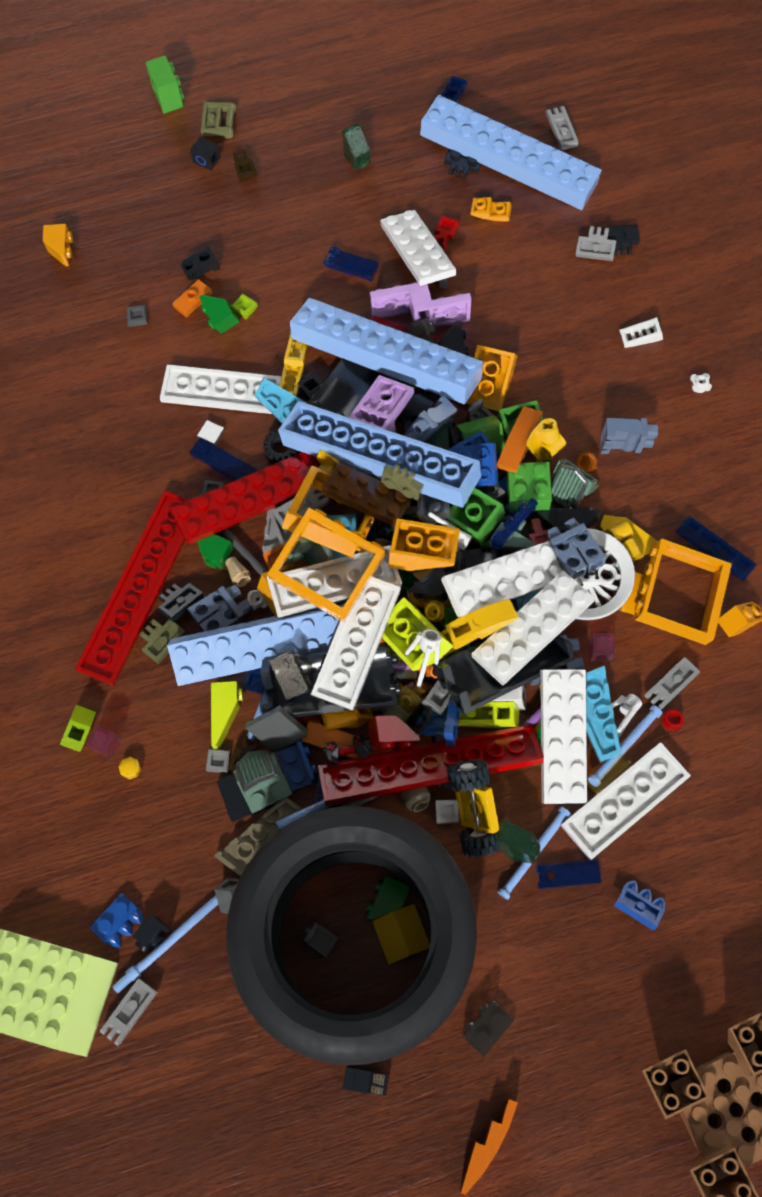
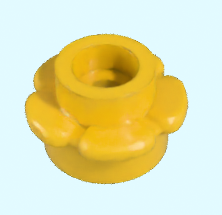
[425,601,445,622]

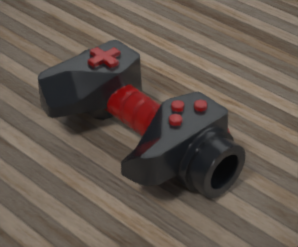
[323,735,373,766]

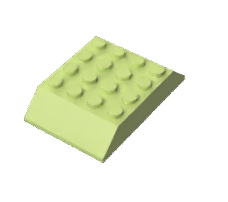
[0,929,118,1057]

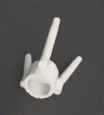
[428,512,472,552]
[405,629,442,687]
[611,694,642,739]

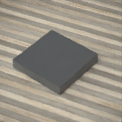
[246,706,308,752]

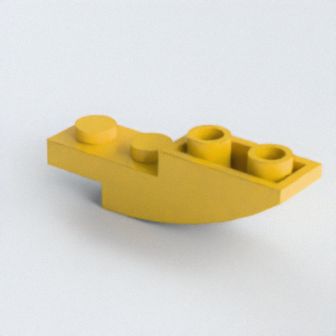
[440,599,519,658]

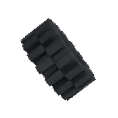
[263,428,300,464]

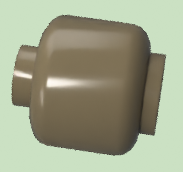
[398,787,431,812]

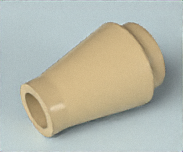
[225,557,251,587]

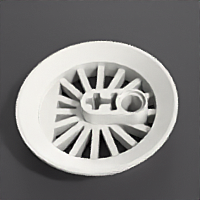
[541,528,635,620]

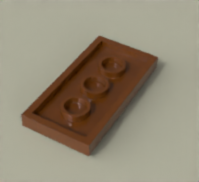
[321,462,413,527]

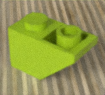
[59,705,96,752]

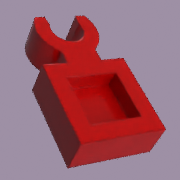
[434,216,459,249]

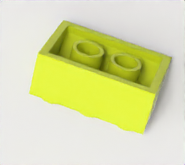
[382,597,453,671]

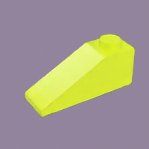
[211,681,243,750]
[458,702,519,729]

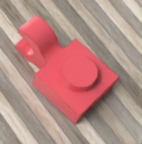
[528,518,550,545]

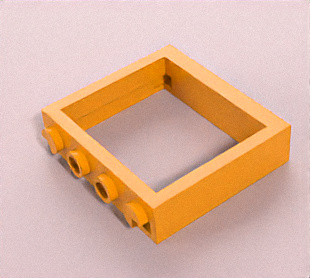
[282,466,374,558]
[267,508,385,622]
[634,539,732,645]

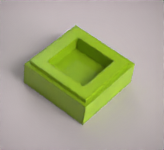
[232,294,258,319]

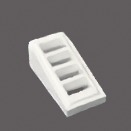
[619,317,663,348]

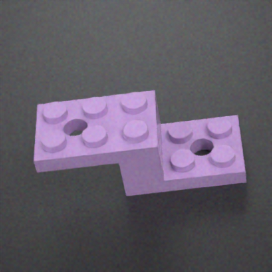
[370,282,471,331]
[348,375,414,476]

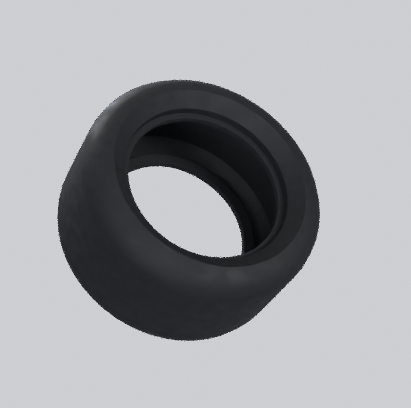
[226,806,477,1065]

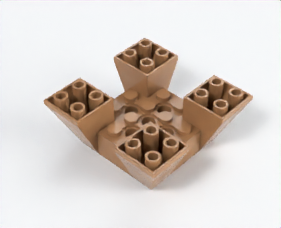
[641,1012,762,1197]

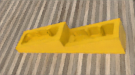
[279,334,308,398]

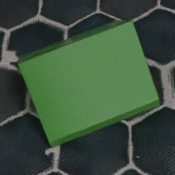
[456,415,505,454]

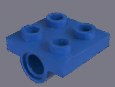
[454,443,499,488]

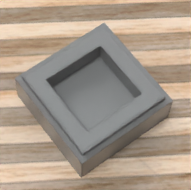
[206,749,231,773]

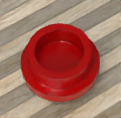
[661,709,684,731]

